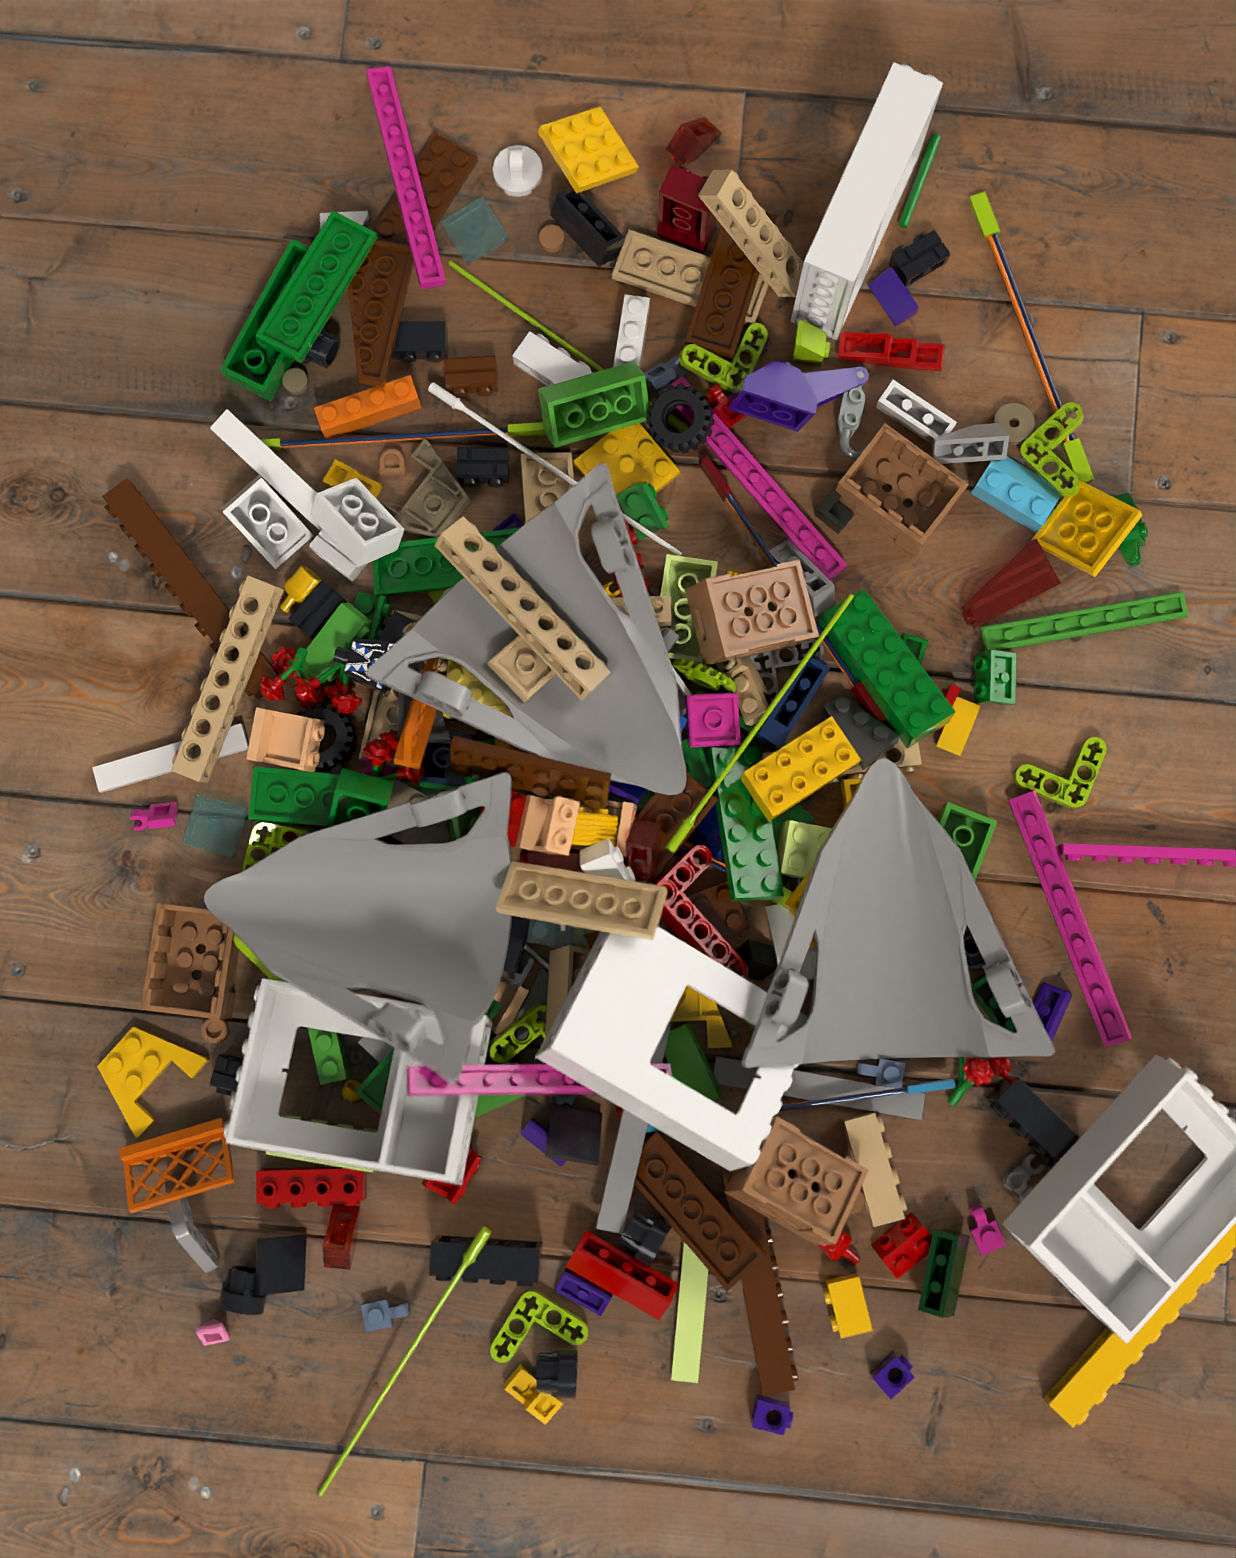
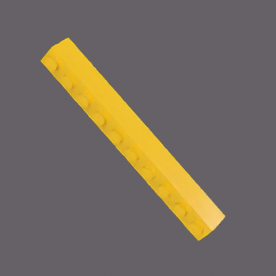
[1043,1223,1236,1428]

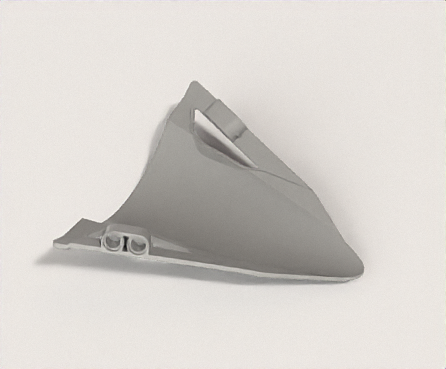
[366,463,686,795]
[742,758,1055,1068]
[204,772,512,1083]

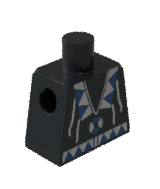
[333,638,395,695]

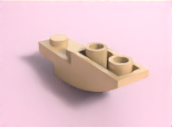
[716,656,772,726]

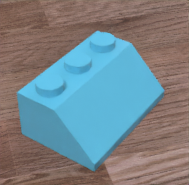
[971,456,1061,533]

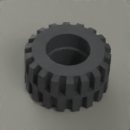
[646,384,715,453]
[297,703,357,772]

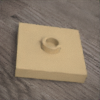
[487,635,556,703]

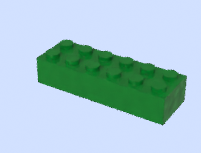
[220,239,309,402]
[818,589,956,749]

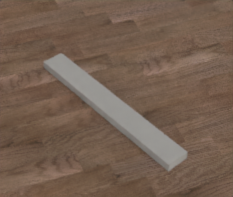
[595,1022,671,1234]
[713,1056,925,1120]

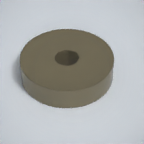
[992,403,1035,445]

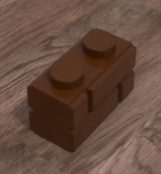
[444,356,498,398]

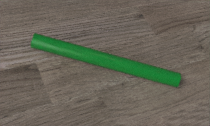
[898,134,941,229]

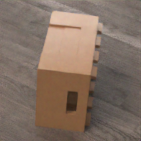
[835,423,969,557]
[685,560,819,666]
[141,903,240,1020]
[724,1116,869,1245]

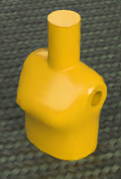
[280,565,322,613]

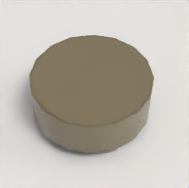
[282,368,309,395]

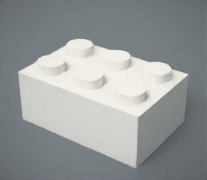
[310,478,404,567]

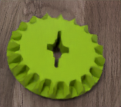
[672,659,737,693]

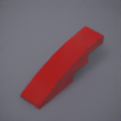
[838,332,945,372]

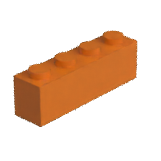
[314,375,422,438]

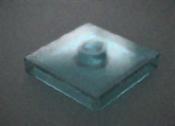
[440,196,510,266]
[182,794,248,858]

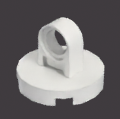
[493,145,543,197]

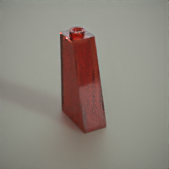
[962,538,1061,630]

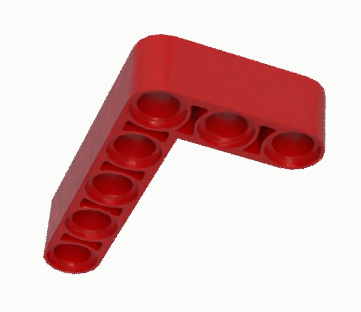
[651,845,748,979]

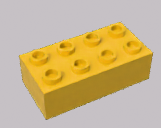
[740,716,861,821]

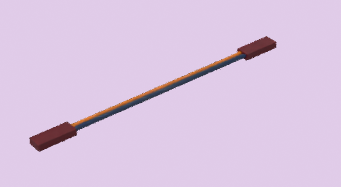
[700,456,886,723]

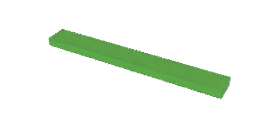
[980,591,1189,651]

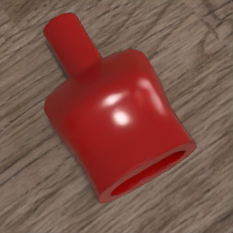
[817,1230,860,1266]

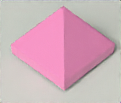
[196,1318,230,1346]

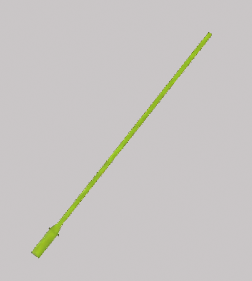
[448,261,690,433]
[665,594,854,853]
[318,1227,491,1496]

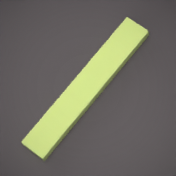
[671,1242,708,1383]

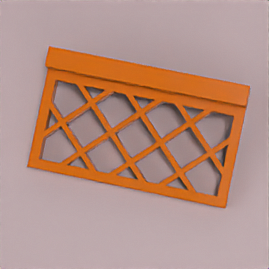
[394,656,446,770]
[119,1118,235,1213]

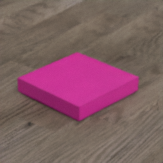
[685,693,741,748]

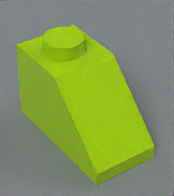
[791,320,830,366]

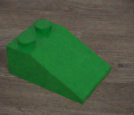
[327,768,394,839]

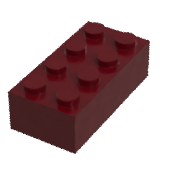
[658,165,716,254]

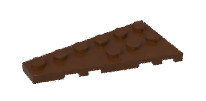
[348,240,414,388]

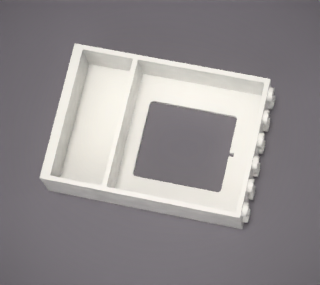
[791,63,943,341]
[536,927,807,1171]
[224,978,492,1185]
[1002,1055,1236,1343]

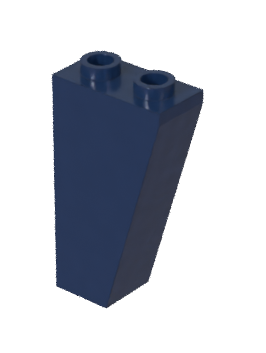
[756,656,830,751]

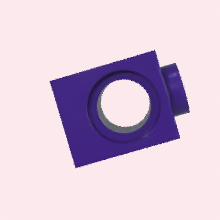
[869,1351,915,1399]
[751,1394,793,1436]

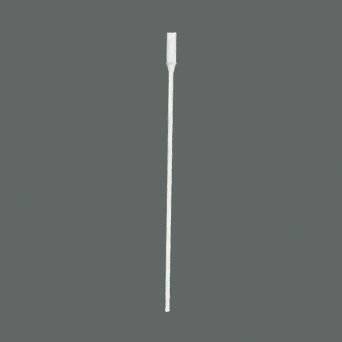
[428,382,682,556]

